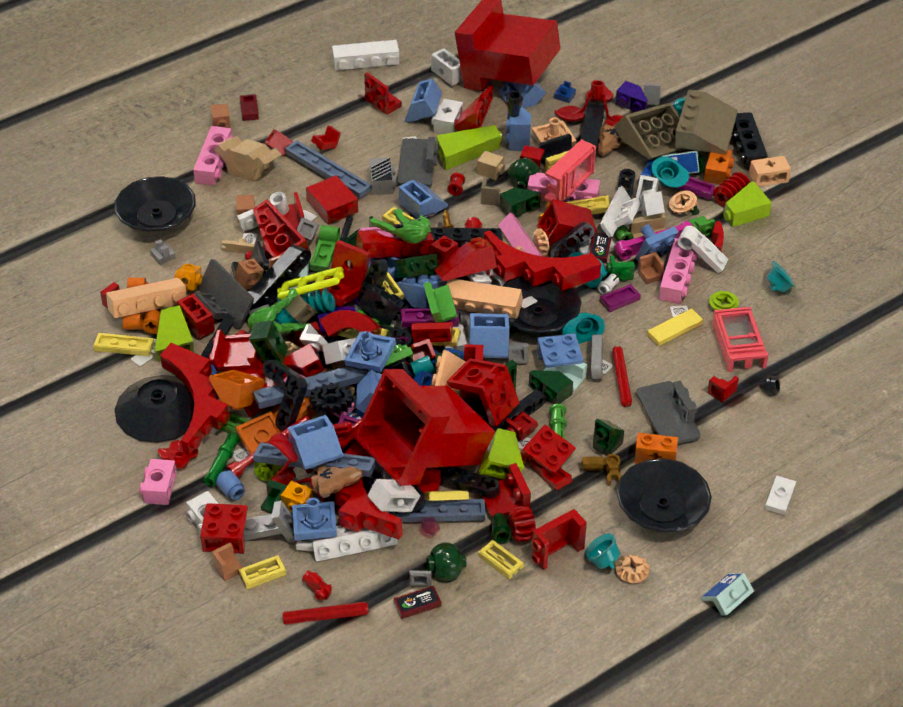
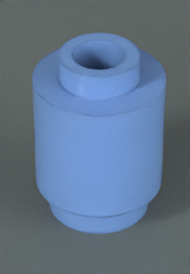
[216,471,245,501]

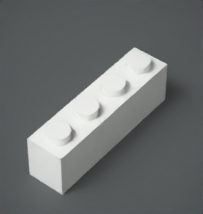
[332,40,399,71]

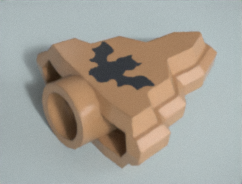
[598,124,627,156]
[311,466,363,498]

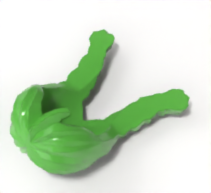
[370,209,431,244]
[248,289,310,334]

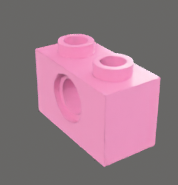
[140,459,177,505]

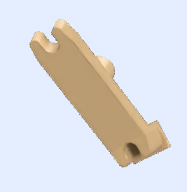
[221,238,265,254]

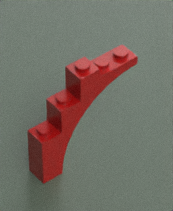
[483,231,601,291]
[160,343,230,455]
[335,441,403,540]

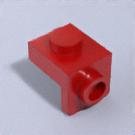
[311,126,341,150]
[505,412,538,441]

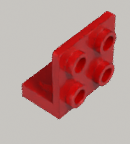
[364,72,402,115]
[521,424,576,475]
[481,463,531,518]
[200,503,248,554]

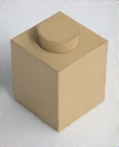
[477,151,505,180]

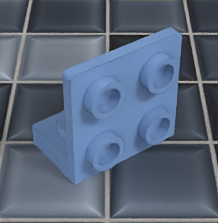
[537,334,583,368]

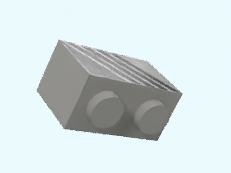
[370,158,396,195]

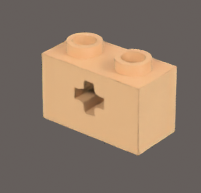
[749,156,791,187]

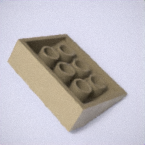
[675,90,738,154]
[614,102,683,160]

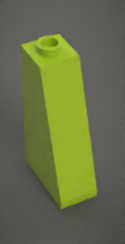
[436,125,502,170]

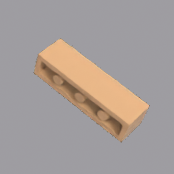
[106,278,187,318]
[446,279,523,319]

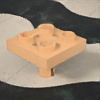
[532,117,576,147]

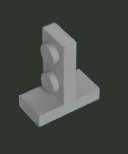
[244,500,297,543]

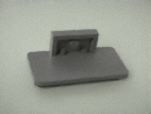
[397,137,439,187]
[195,259,254,329]
[636,380,701,444]

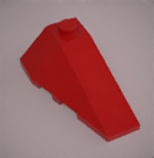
[454,86,493,132]
[253,199,310,258]

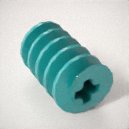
[300,288,336,314]

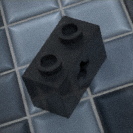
[357,283,404,326]

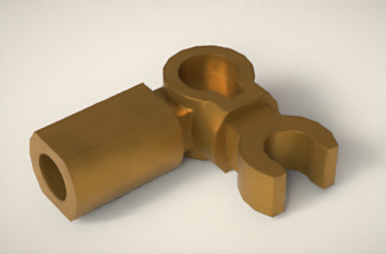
[581,454,622,486]

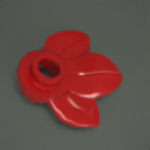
[158,440,198,469]

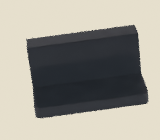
[539,134,573,166]

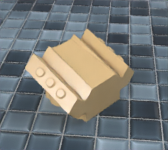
[213,136,282,182]

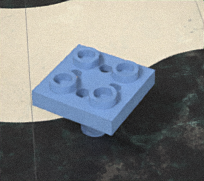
[636,224,678,263]
[344,331,397,372]
[292,498,337,540]

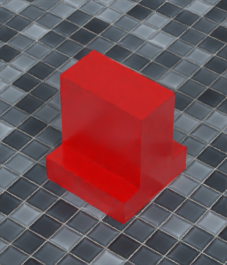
[454,0,561,91]
[354,369,495,486]

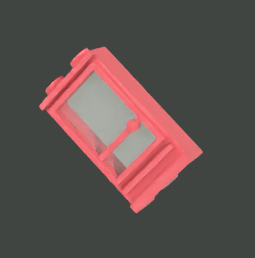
[544,139,596,203]
[712,307,768,372]

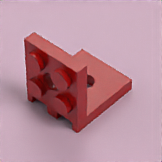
[314,240,371,307]
[446,358,520,427]

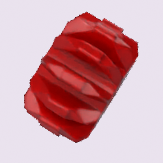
[508,506,536,542]

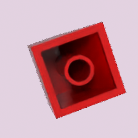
[537,199,597,248]

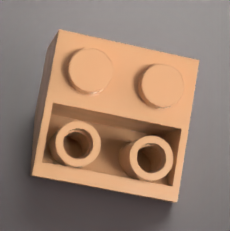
[432,350,466,396]

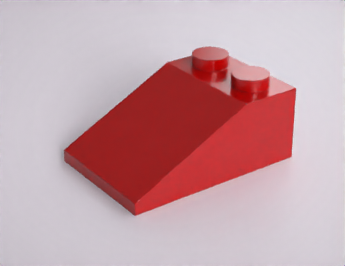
[434,237,497,281]

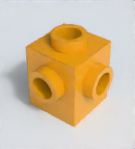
[174,264,203,292]
[281,481,313,514]

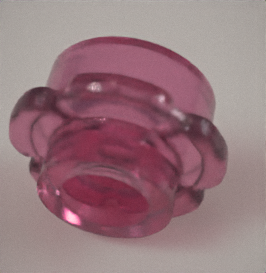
[421,516,440,536]

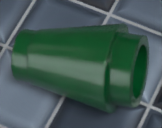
[492,513,512,543]

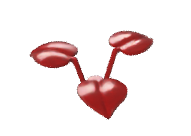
[554,80,624,126]
[268,433,333,502]

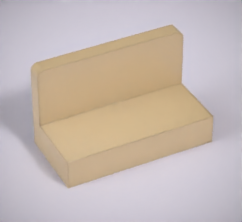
[628,213,666,238]

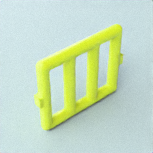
[277,267,344,300]

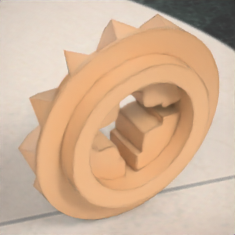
[669,191,697,215]
[533,228,549,257]
[616,553,650,583]

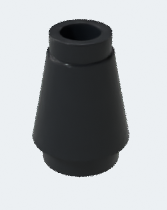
[506,91,523,117]

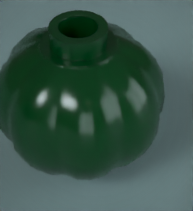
[508,158,540,189]
[426,542,466,582]

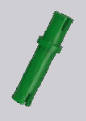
[204,433,240,487]

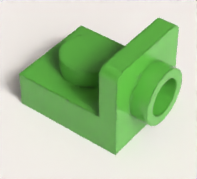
[688,216,715,236]

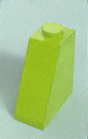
[723,181,772,227]
[155,305,194,362]
[479,428,524,479]

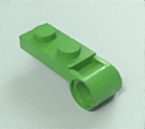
[310,225,340,272]

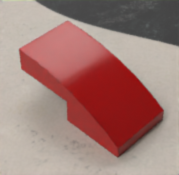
[711,221,724,252]
[531,460,573,491]

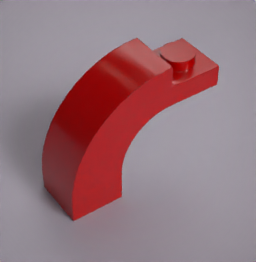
[319,310,382,337]

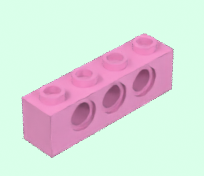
[193,126,234,185]
[527,173,600,202]
[659,238,698,304]

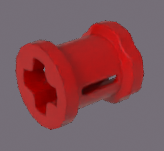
[447,173,465,196]

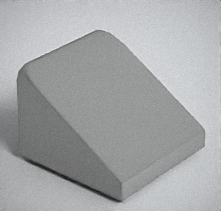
[644,83,661,105]
[410,570,432,587]

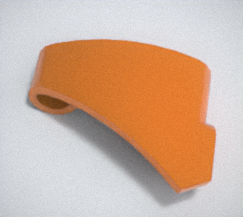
[123,277,162,334]

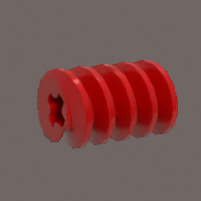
[713,172,750,207]

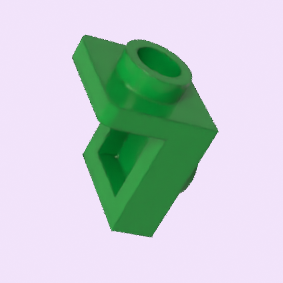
[606,256,635,281]

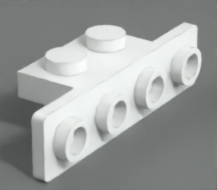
[600,186,641,238]
[312,525,398,562]

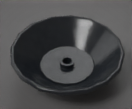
[114,176,196,232]
[503,275,582,334]
[114,375,195,443]
[616,458,712,533]

